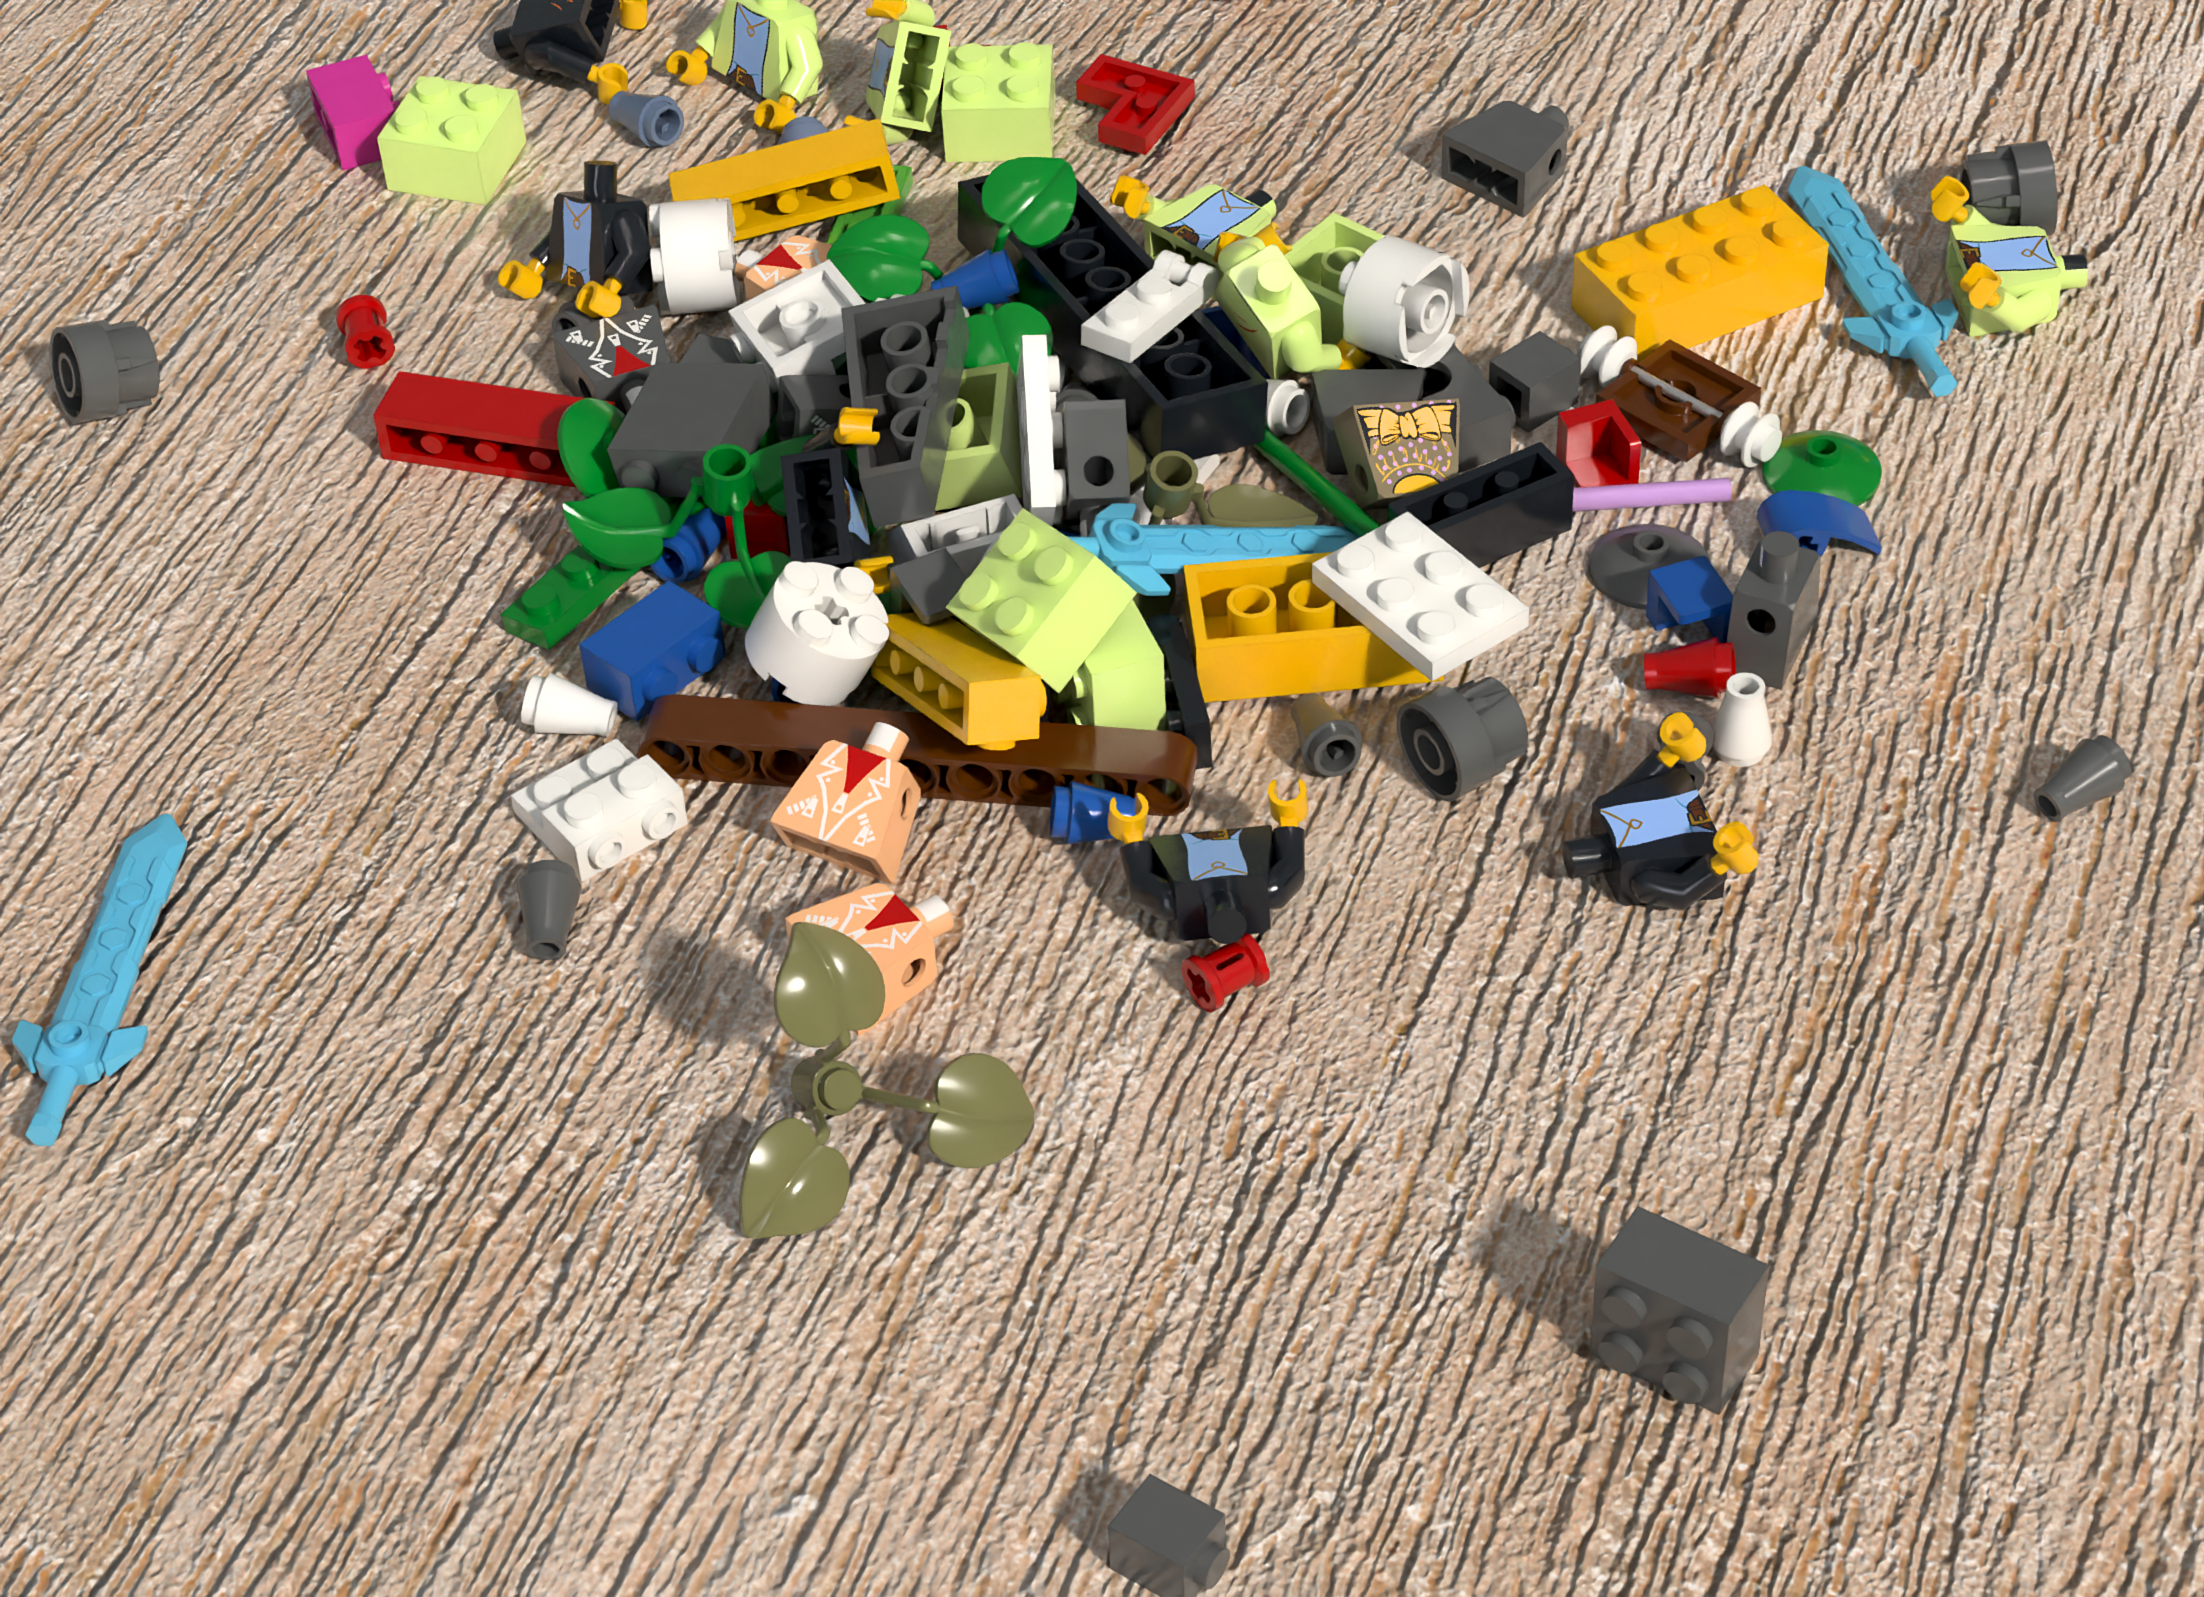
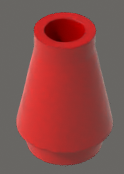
[1644,637,1736,699]

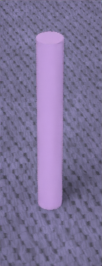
[1573,478,1732,512]

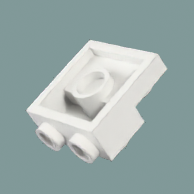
[728,259,866,394]
[511,738,688,883]

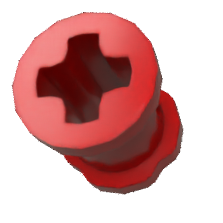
[336,295,395,369]
[1181,933,1270,1013]

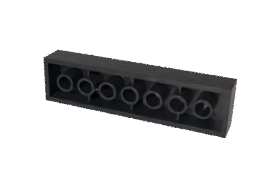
[957,175,1268,460]

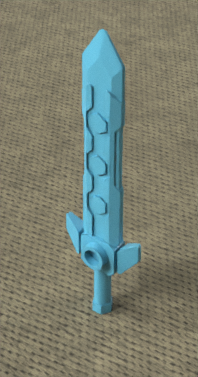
[1788,166,1958,397]
[1068,503,1358,596]
[12,814,187,1146]

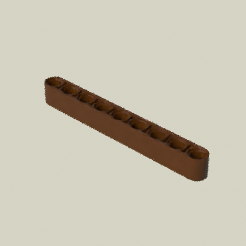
[637,694,1199,816]

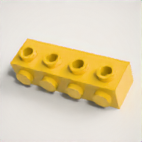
[668,118,901,242]
[871,612,1047,750]

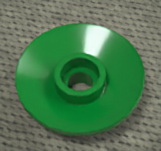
[557,398,626,498]
[1762,430,1882,506]

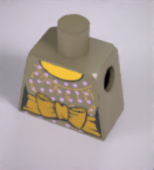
[1333,398,1460,510]

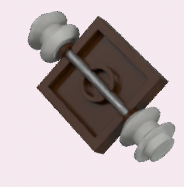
[1577,325,1782,467]

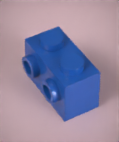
[579,580,726,722]

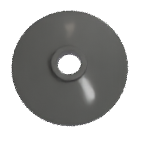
[1589,524,1711,610]

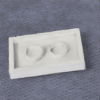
[1016,335,1066,527]
[1312,512,1529,681]

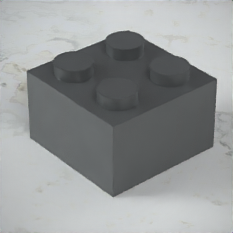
[1590,1206,1769,1415]

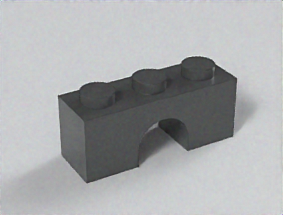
[1365,342,1516,473]

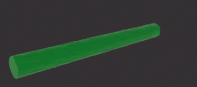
[1251,428,1381,538]

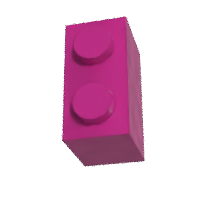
[306,54,400,170]

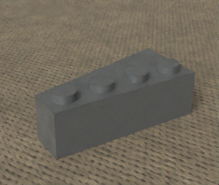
[841,285,970,528]

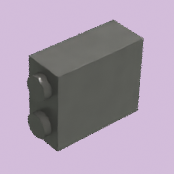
[607,362,777,498]

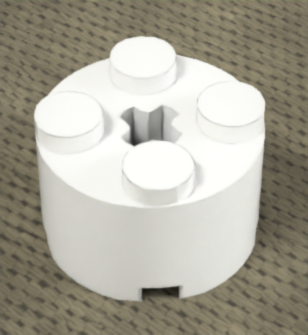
[649,198,741,315]
[1339,235,1470,368]
[745,561,889,706]

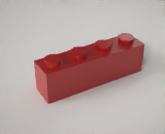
[373,371,615,488]

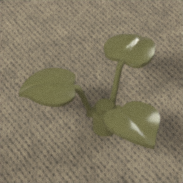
[1054,409,1318,623]
[739,922,1035,1239]

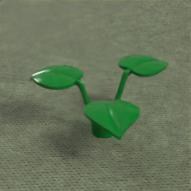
[827,157,1077,376]
[563,433,818,630]

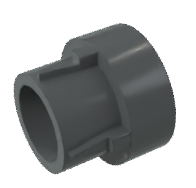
[1960,140,2058,236]
[49,319,160,423]
[1397,677,1528,802]

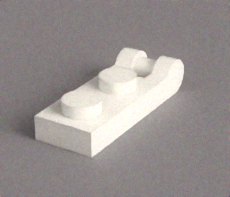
[1081,250,1219,363]

